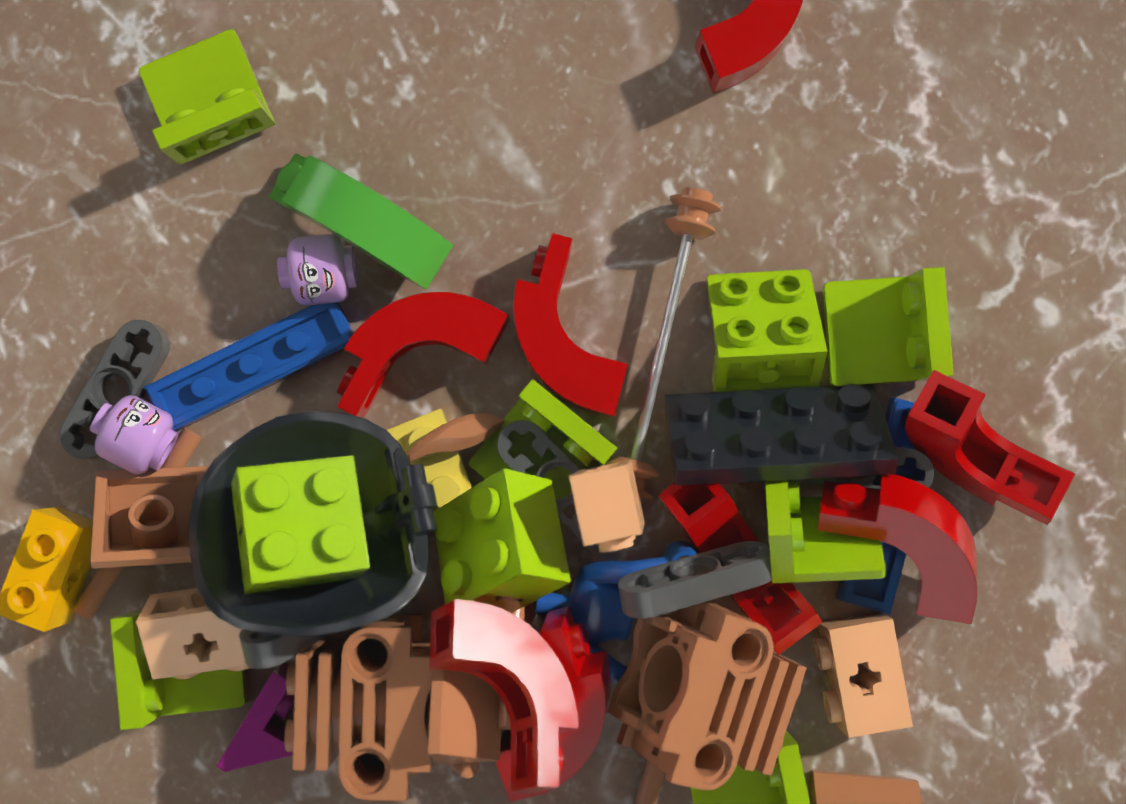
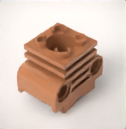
[607,601,807,790]
[285,613,433,801]

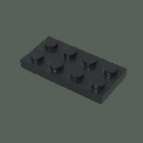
[665,384,899,486]

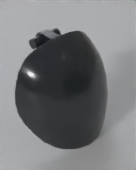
[189,411,438,635]

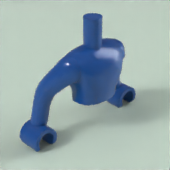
[534,540,698,685]

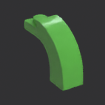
[268,153,454,290]

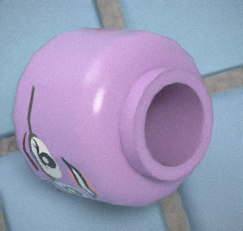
[277,233,358,306]
[90,395,179,475]

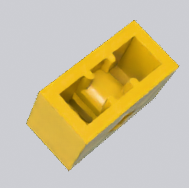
[0,507,93,632]

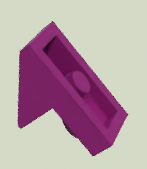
[216,662,295,772]

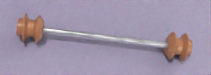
[607,187,721,503]

